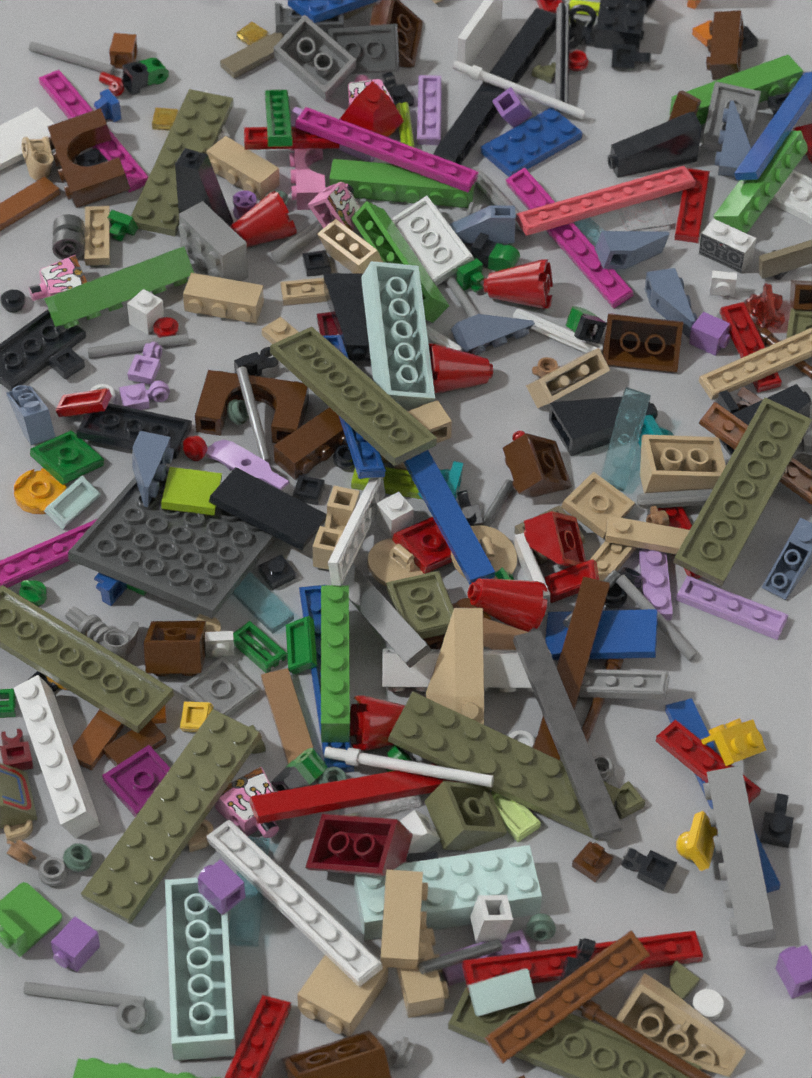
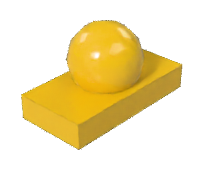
[676,811,718,871]

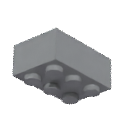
[273,15,356,101]
[178,201,248,281]

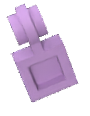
[127,341,162,384]
[119,380,170,410]

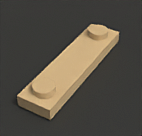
[605,516,690,554]

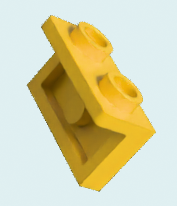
[701,718,766,766]

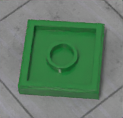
[30,430,104,485]

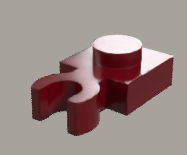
[0,728,34,771]

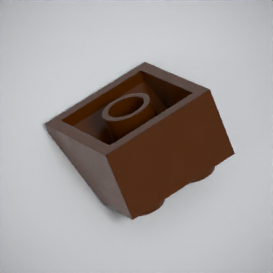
[503,433,572,498]
[144,621,206,676]

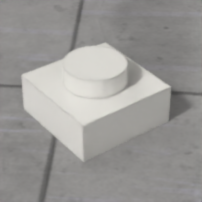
[709,271,737,297]
[205,631,234,658]

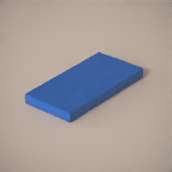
[545,609,658,660]

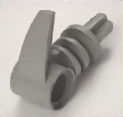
[65,607,139,661]

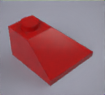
[340,81,404,137]
[524,511,586,567]

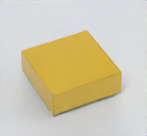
[180,701,214,732]

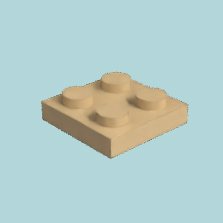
[561,472,635,538]

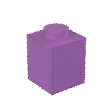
[493,87,533,128]
[689,311,731,356]
[197,859,245,916]
[51,916,100,972]
[775,944,812,999]

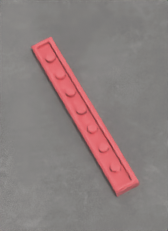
[515,166,696,236]

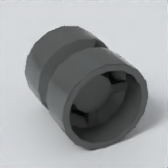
[52,214,85,260]

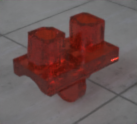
[744,283,785,329]

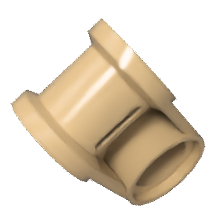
[21,136,54,181]

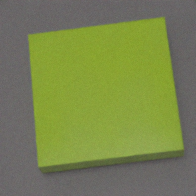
[161,467,222,515]

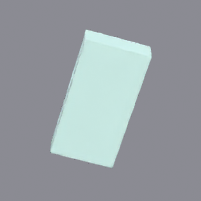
[44,476,101,530]
[468,968,536,1016]

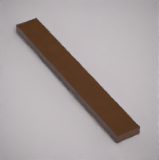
[534,577,610,761]

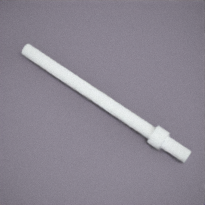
[452,60,585,119]
[324,747,494,787]

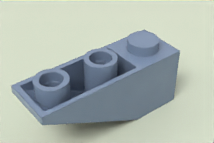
[714,100,751,177]
[449,205,515,245]
[595,231,670,269]
[644,268,697,339]
[450,314,535,355]
[6,385,56,445]
[132,431,174,507]
[762,517,812,600]

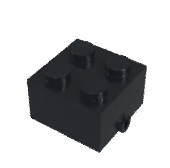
[594,0,646,52]

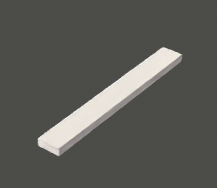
[206,820,382,987]

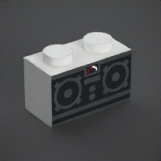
[699,219,756,273]

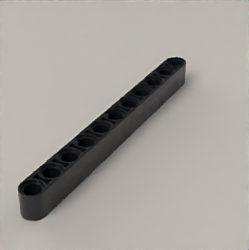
[433,7,557,165]

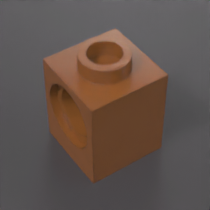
[109,33,138,69]

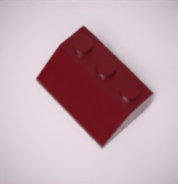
[305,814,413,876]

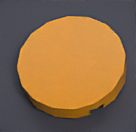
[14,468,67,514]

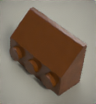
[369,0,423,68]
[603,313,683,372]
[282,1030,392,1078]

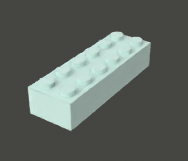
[361,261,435,411]
[354,845,542,940]
[165,878,236,1061]

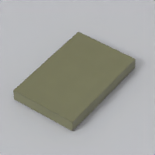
[386,571,454,639]

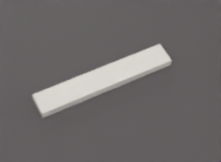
[328,477,385,586]

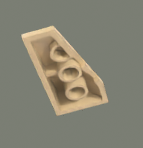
[426,608,484,724]
[616,973,746,1077]

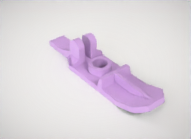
[206,439,289,490]

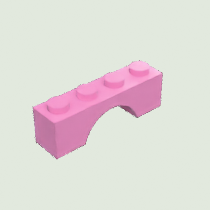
[289,149,325,210]

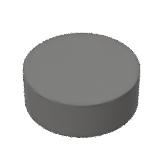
[116,999,148,1031]

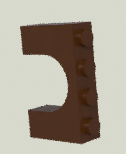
[47,108,131,208]
[195,370,309,444]

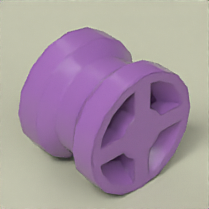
[233,190,257,219]

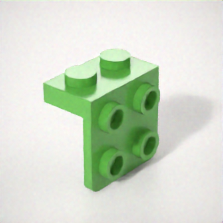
[0,882,62,957]

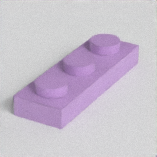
[638,549,673,620]

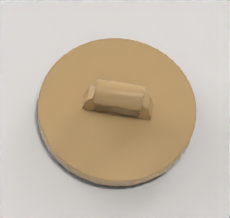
[451,525,517,579]
[367,538,434,587]

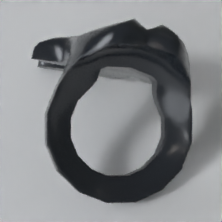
[570,4,597,49]

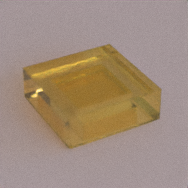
[236,21,268,46]
[152,107,179,131]

